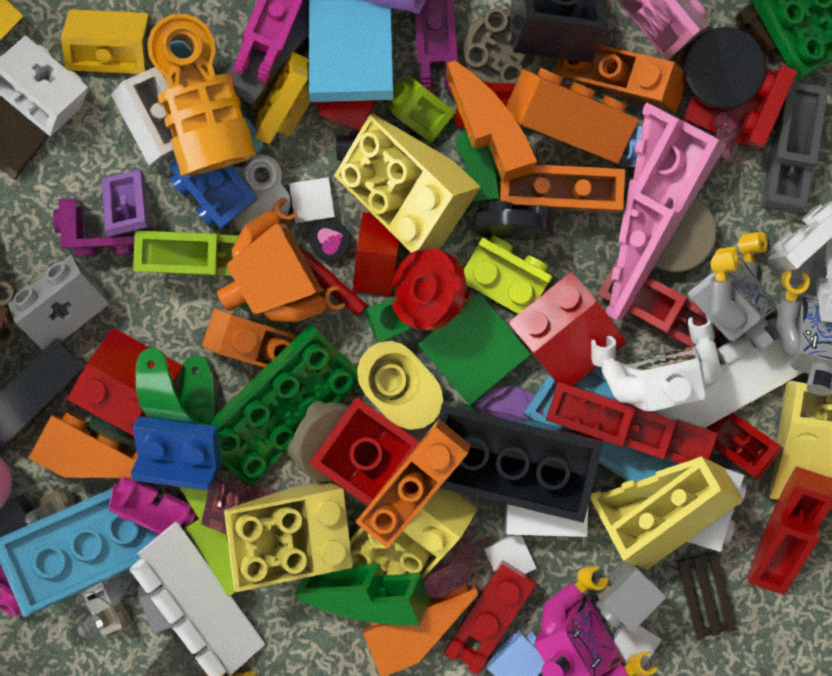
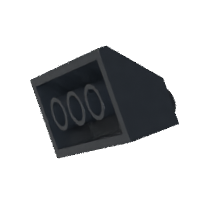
[438,399,603,523]

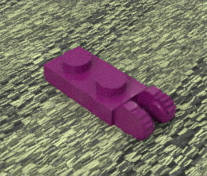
[414,0,458,95]

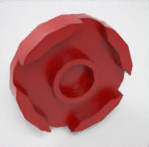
[392,248,471,331]

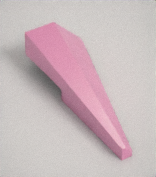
[605,102,728,320]

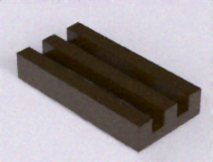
[676,551,736,640]

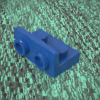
[169,160,259,231]
[131,416,222,490]

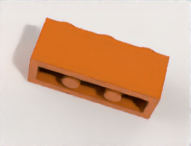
[506,68,639,164]
[498,165,625,214]

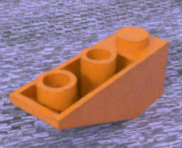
[554,45,686,113]
[202,308,299,368]
[29,411,138,478]
[356,419,471,549]
[363,580,478,676]

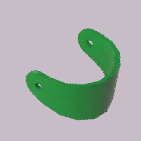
[135,348,216,425]

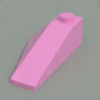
[617,0,710,60]

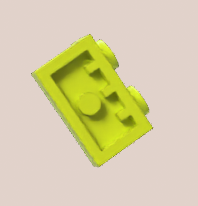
[464,235,553,314]

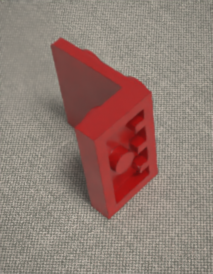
[683,65,797,151]

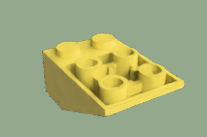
[334,114,481,253]
[769,381,832,508]
[224,482,353,592]
[349,488,478,578]

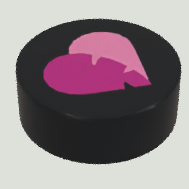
[310,220,350,261]

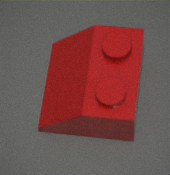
[508,271,627,386]
[67,328,183,436]

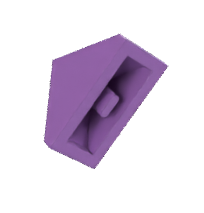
[102,169,155,237]

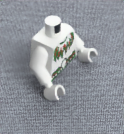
[591,316,721,411]

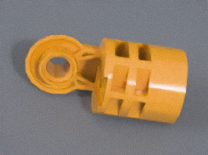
[147,14,257,177]

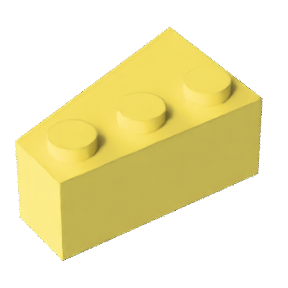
[590,457,744,570]

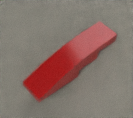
[546,381,719,464]

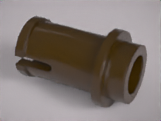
[734,3,776,55]

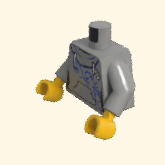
[687,232,780,352]
[775,270,832,396]

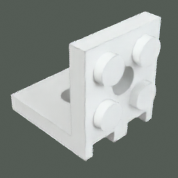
[765,201,832,298]

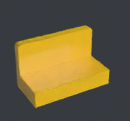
[61,9,149,74]

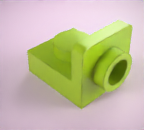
[385,74,456,143]

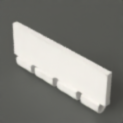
[655,316,804,428]
[130,522,265,676]

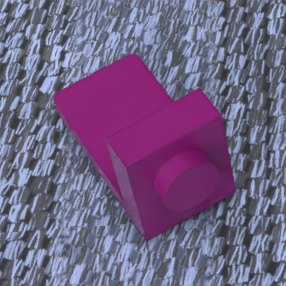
[53,198,135,257]

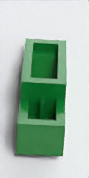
[295,563,431,626]

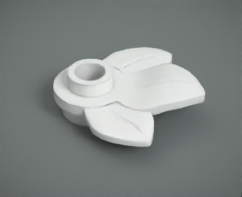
[233,155,290,231]

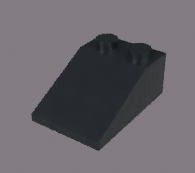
[510,0,607,63]

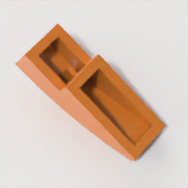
[446,60,537,183]

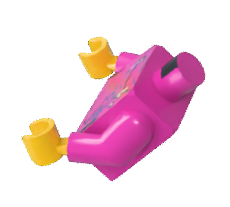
[535,566,657,676]

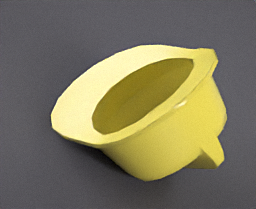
[357,341,443,430]

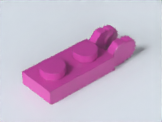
[233,0,304,84]

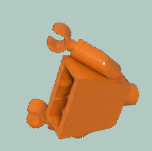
[217,198,345,322]

